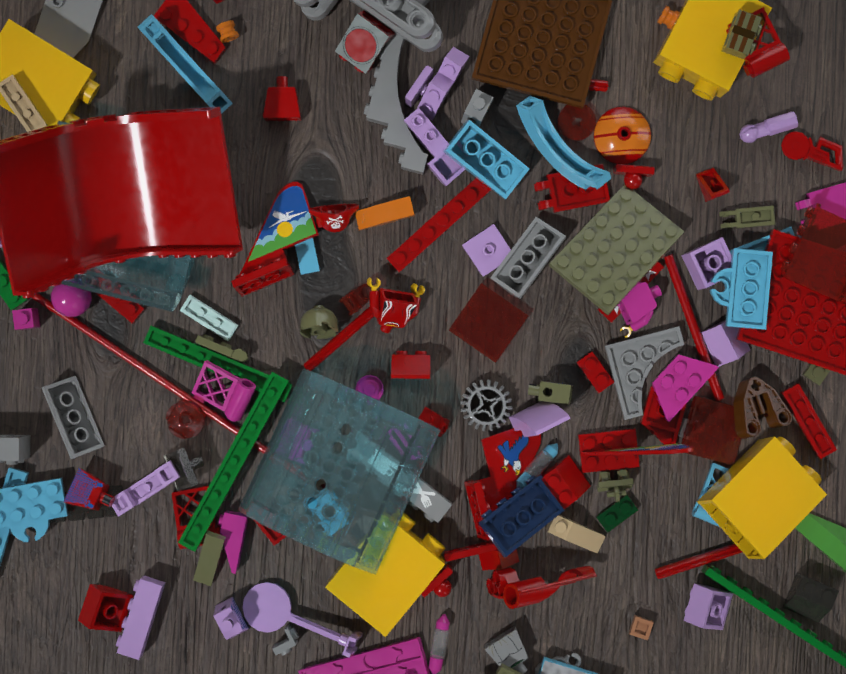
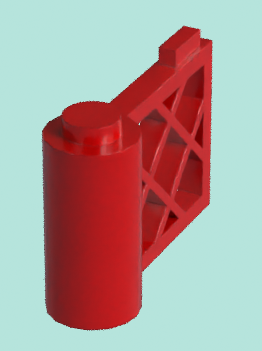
[726,7,790,78]
[171,486,221,550]

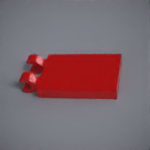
[534,164,610,213]

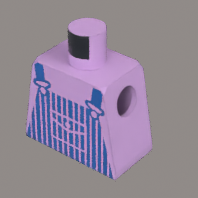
[213,597,249,640]

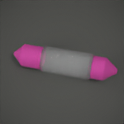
[428,614,450,674]

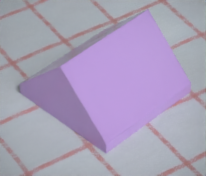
[701,320,751,367]

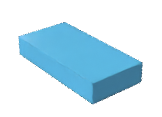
[295,238,320,275]

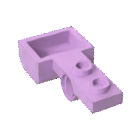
[403,107,468,186]

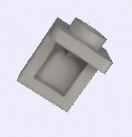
[272,624,299,655]

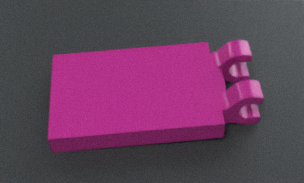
[795,182,846,230]

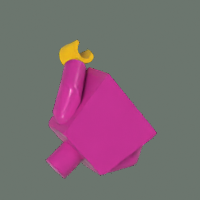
[618,282,662,338]

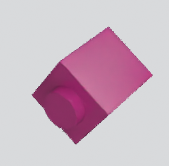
[12,308,40,330]

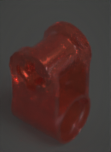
[339,284,371,316]

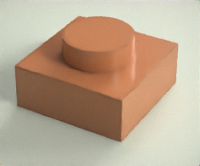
[629,615,654,641]

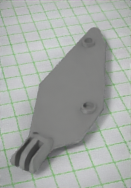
[34,0,103,58]

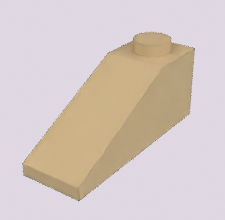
[545,514,606,554]

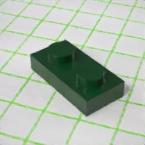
[595,494,638,533]

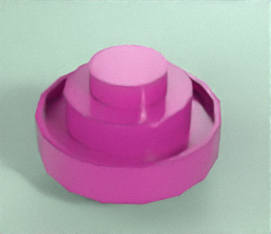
[356,375,384,403]

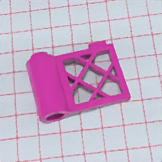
[192,360,256,422]

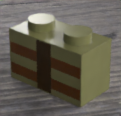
[722,10,762,59]

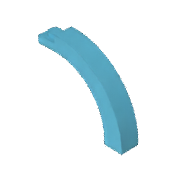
[138,14,233,114]
[516,96,611,190]

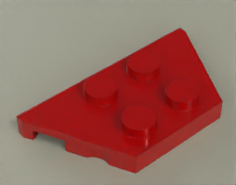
[640,386,687,445]

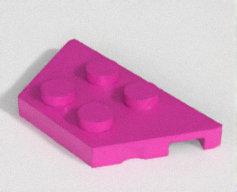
[652,354,719,422]

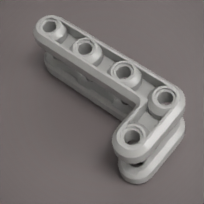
[293,0,443,52]

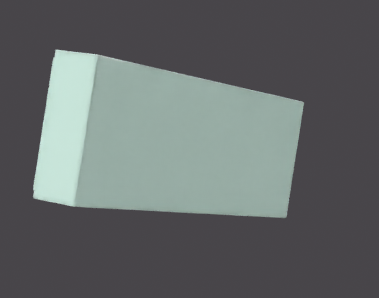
[180,295,239,341]

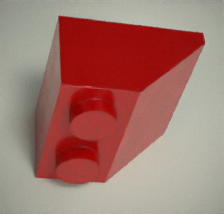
[391,351,430,379]
[541,455,591,509]
[78,584,134,632]

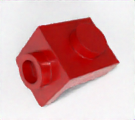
[416,407,450,437]

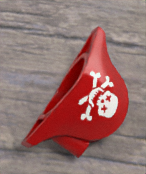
[308,204,359,232]

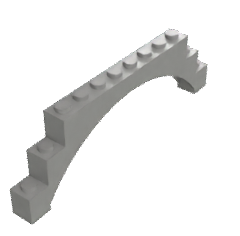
[364,0,430,175]

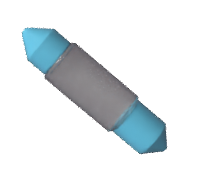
[516,443,558,488]

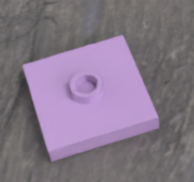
[405,65,433,108]
[462,224,511,277]

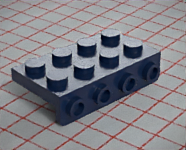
[478,475,564,558]

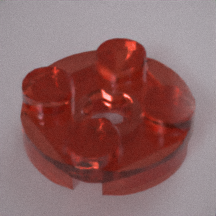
[557,104,596,141]
[166,399,206,439]

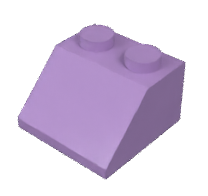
[681,237,732,290]
[684,584,733,630]

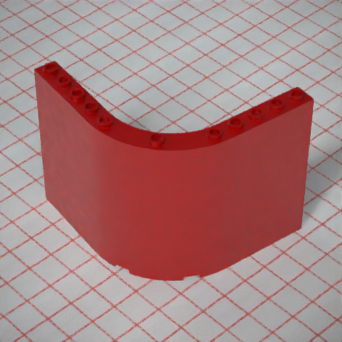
[0,107,243,298]

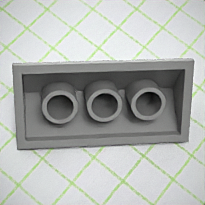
[490,217,566,299]
[42,376,105,459]

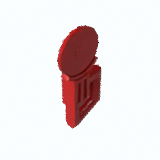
[781,131,843,171]

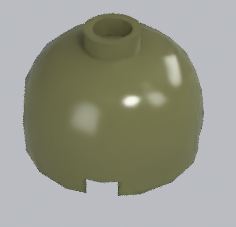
[300,305,339,339]

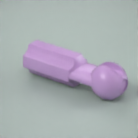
[740,112,798,143]

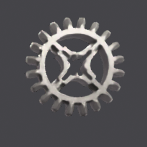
[460,379,512,431]

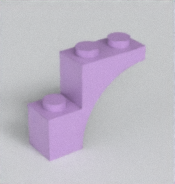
[417,47,470,120]

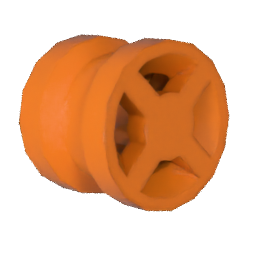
[657,5,680,30]
[216,20,239,43]

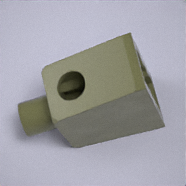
[528,381,573,405]

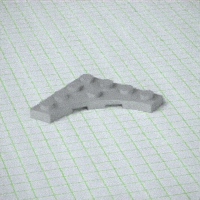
[605,326,684,420]

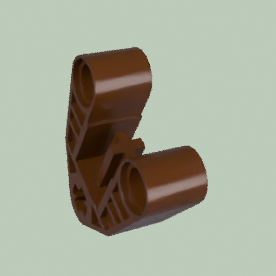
[733,377,792,439]

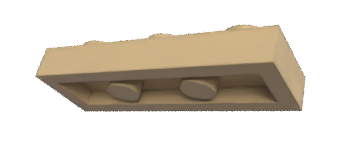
[0,75,48,132]

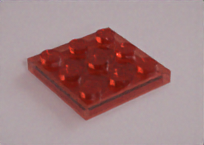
[449,283,528,363]
[681,396,741,465]

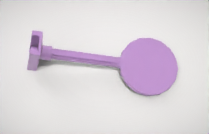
[242,582,363,658]

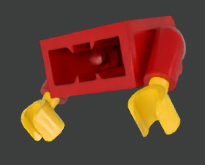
[367,277,425,333]

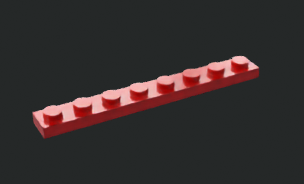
[386,178,492,273]

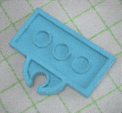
[710,248,773,330]
[0,477,69,542]

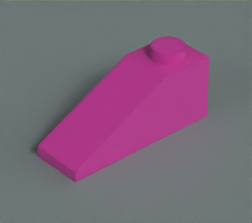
[218,510,249,574]

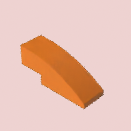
[355,196,415,231]

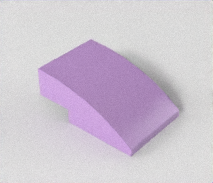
[509,401,570,437]

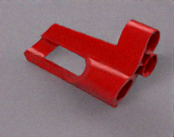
[486,566,597,609]

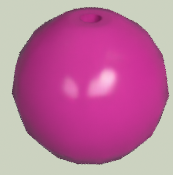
[51,278,92,317]

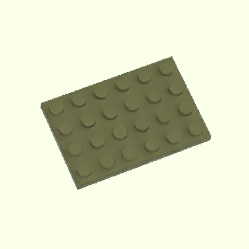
[549,184,684,315]

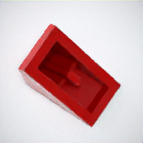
[696,168,730,202]
[479,549,519,570]

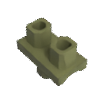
[597,469,634,502]

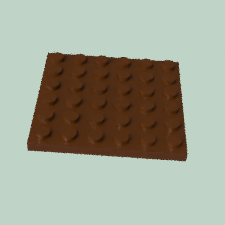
[472,0,612,109]

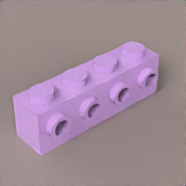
[116,576,166,660]

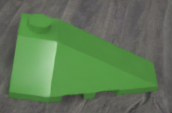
[795,513,846,573]

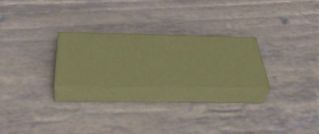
[193,531,226,586]

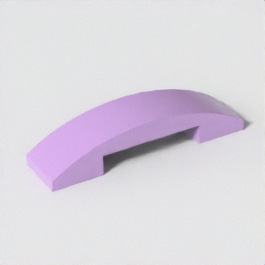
[112,460,181,517]

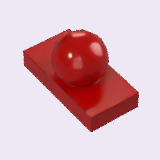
[613,164,655,189]
[421,564,453,598]

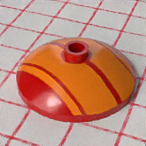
[593,107,651,164]

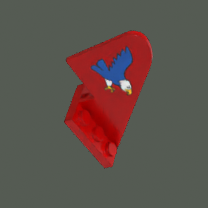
[464,428,541,541]

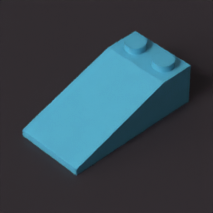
[443,120,529,199]

